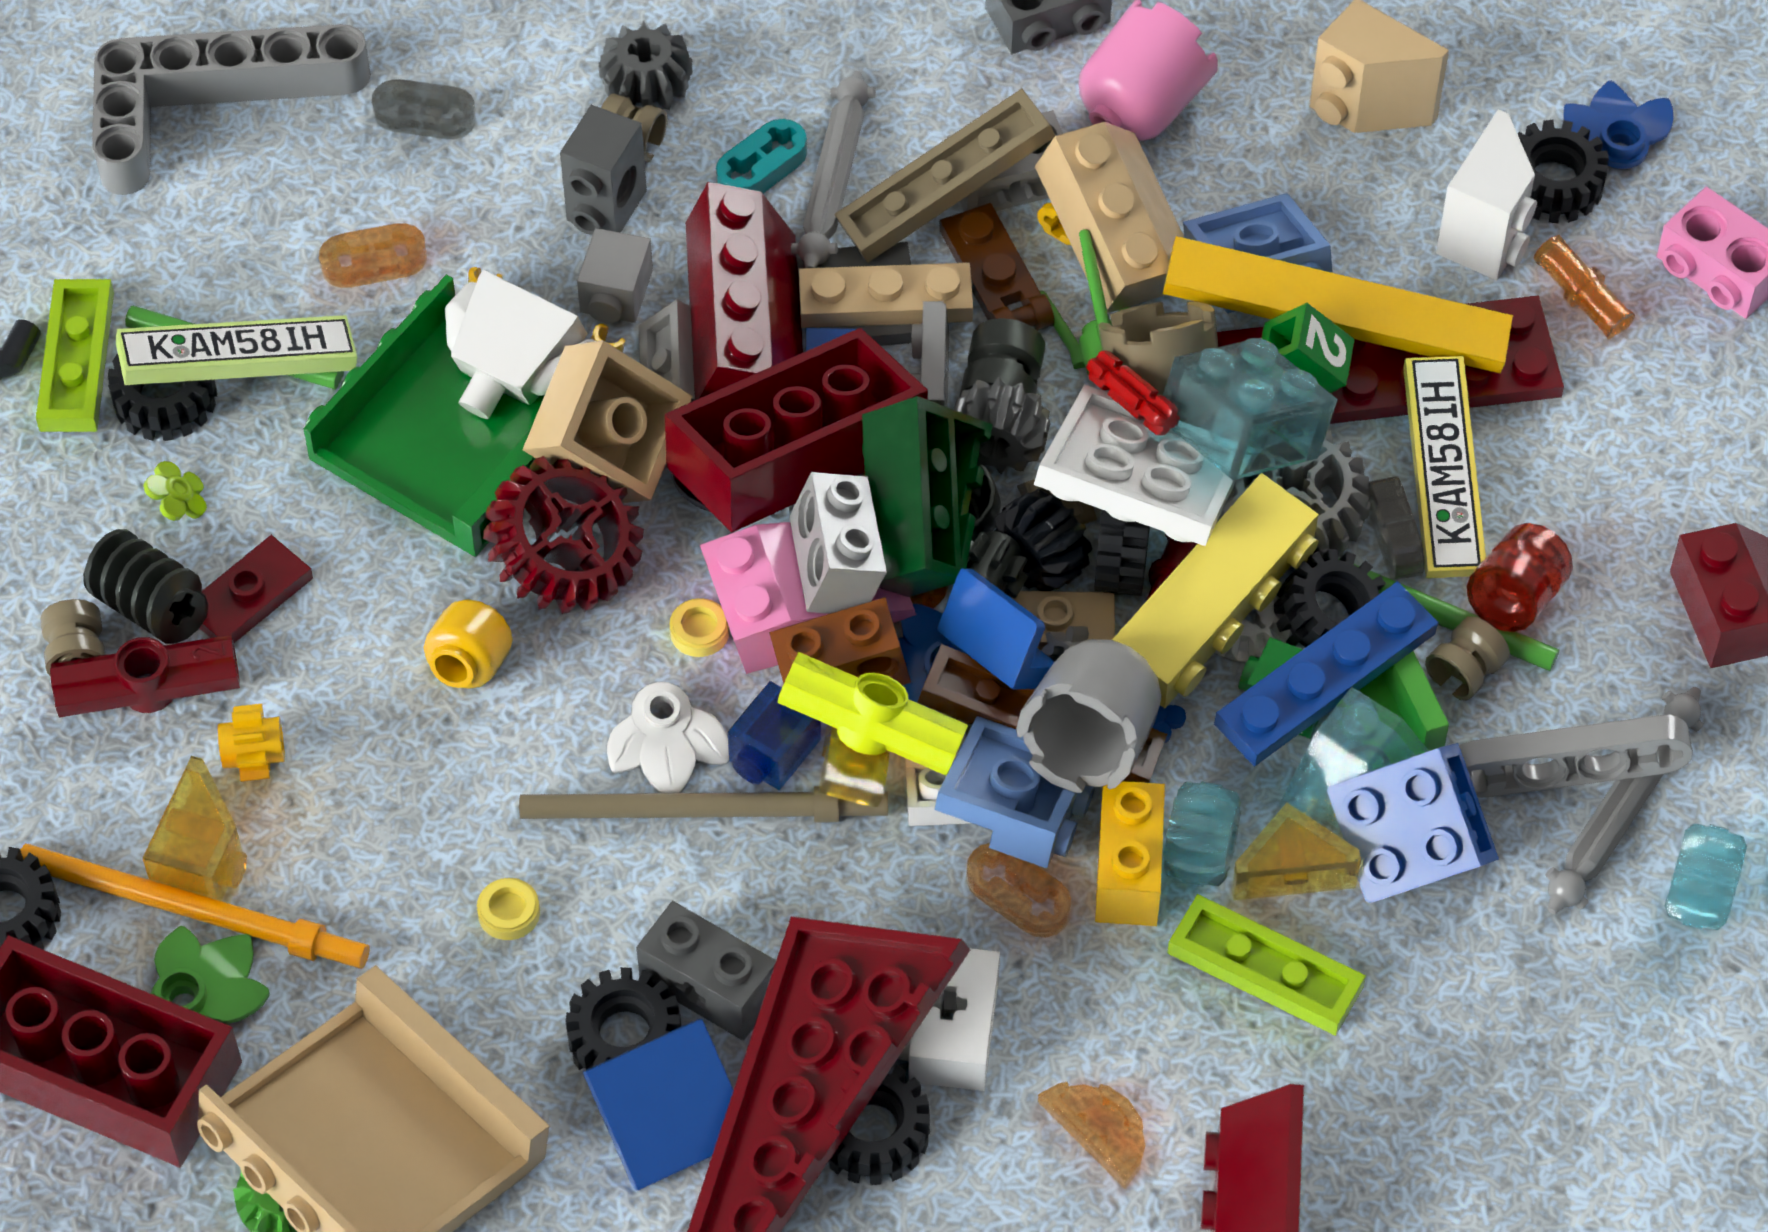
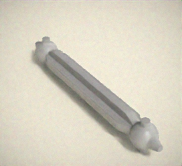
[791,71,876,268]
[1545,687,1704,914]

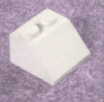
[1436,109,1537,281]

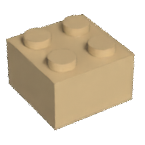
[523,340,693,503]

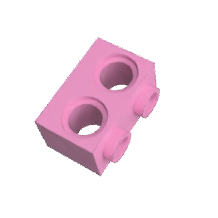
[1656,186,1768,319]

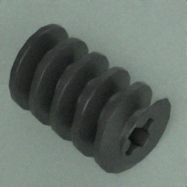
[83,529,208,644]

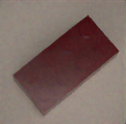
[665,327,928,533]
[0,935,242,1168]

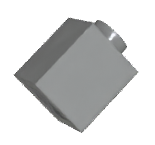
[577,228,653,323]

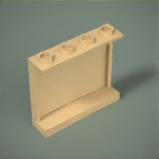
[197,965,550,1232]

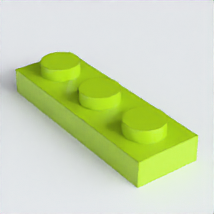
[36,279,114,432]
[1167,894,1366,1036]

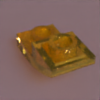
[818,724,890,808]

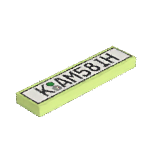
[116,315,357,385]

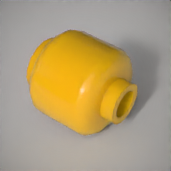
[423,599,513,689]

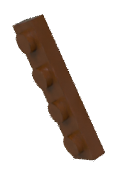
[917,644,1168,783]

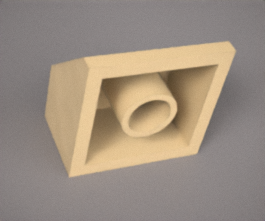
[1309,0,1449,133]

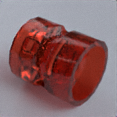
[1466,523,1573,632]

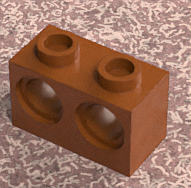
[769,597,911,715]

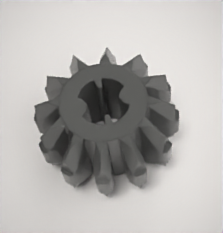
[598,20,693,111]
[954,377,1050,474]

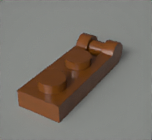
[939,203,1055,331]

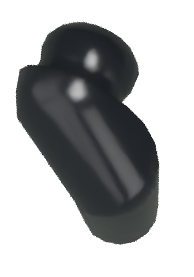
[0,319,41,380]

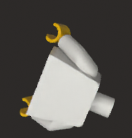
[445,267,626,419]

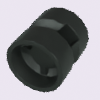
[959,318,1046,398]

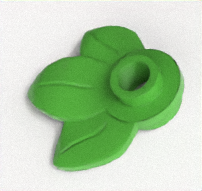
[151,926,270,1024]

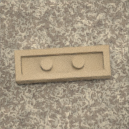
[799,263,973,328]

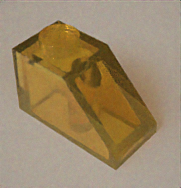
[143,756,247,901]

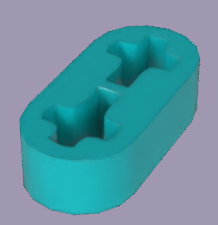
[716,118,807,193]

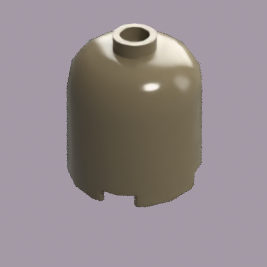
[1098,301,1222,426]

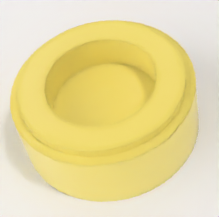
[669,598,730,657]
[477,878,540,940]

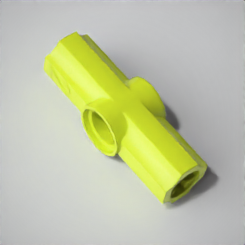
[777,652,968,776]

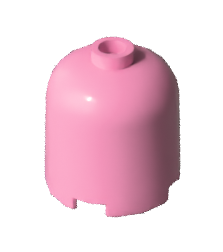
[1079,0,1218,141]

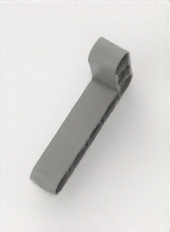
[92,24,371,195]

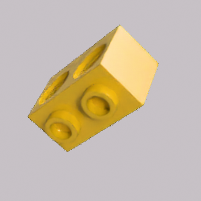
[1095,781,1165,926]

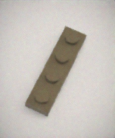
[834,88,1055,263]

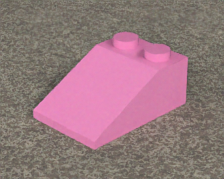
[700,522,916,674]

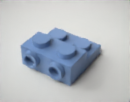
[1183,193,1333,314]
[934,716,1095,868]

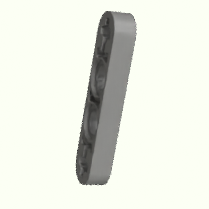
[1459,715,1693,798]

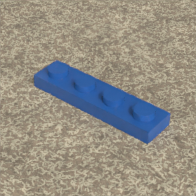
[1214,581,1439,767]

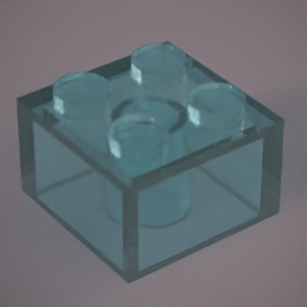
[1163,338,1338,480]

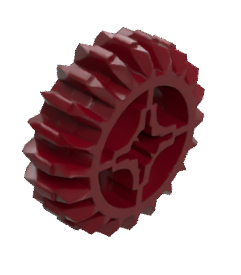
[483,456,645,614]

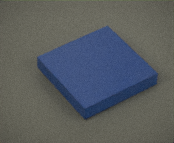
[583,1019,734,1191]

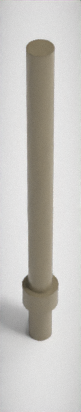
[519,786,888,823]

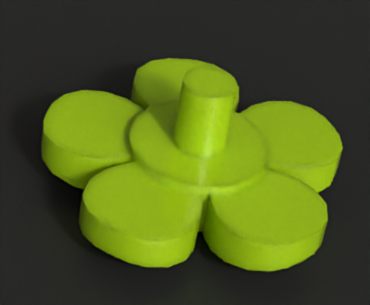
[143,461,207,521]

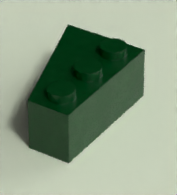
[862,396,993,597]

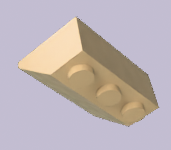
[1035,122,1184,313]

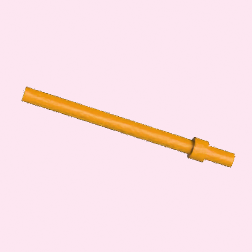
[20,843,370,969]

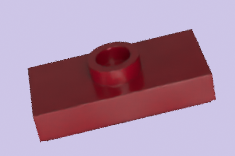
[199,534,313,643]

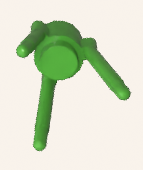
[1040,229,1131,375]

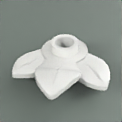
[607,682,730,793]

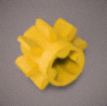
[218,703,285,782]

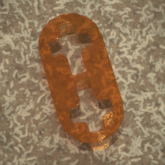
[319,223,427,288]
[966,843,1071,938]

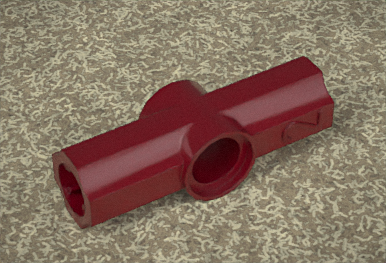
[50,635,240,718]

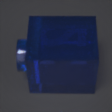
[727,681,821,791]

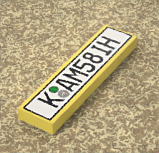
[1403,356,1487,578]

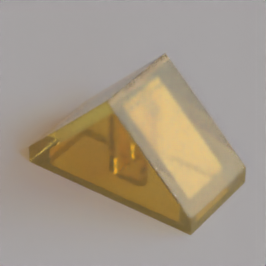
[1232,802,1361,900]

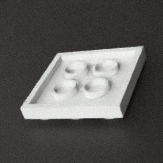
[1034,384,1251,546]

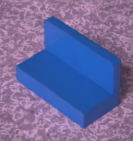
[936,569,1055,689]

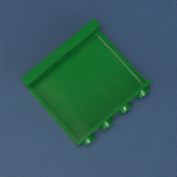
[303,274,544,557]

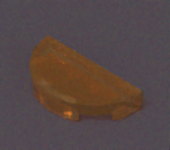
[1038,1082,1145,1189]

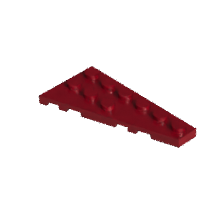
[687,916,970,1232]

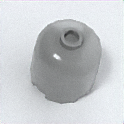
[1016,639,1161,793]

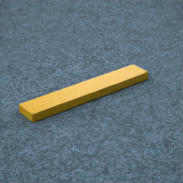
[1162,236,1513,373]

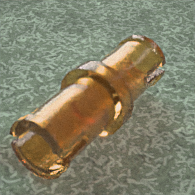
[1533,235,1635,339]

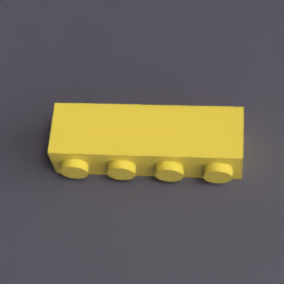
[1112,473,1319,708]

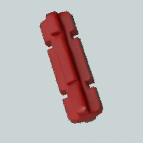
[1086,350,1180,436]

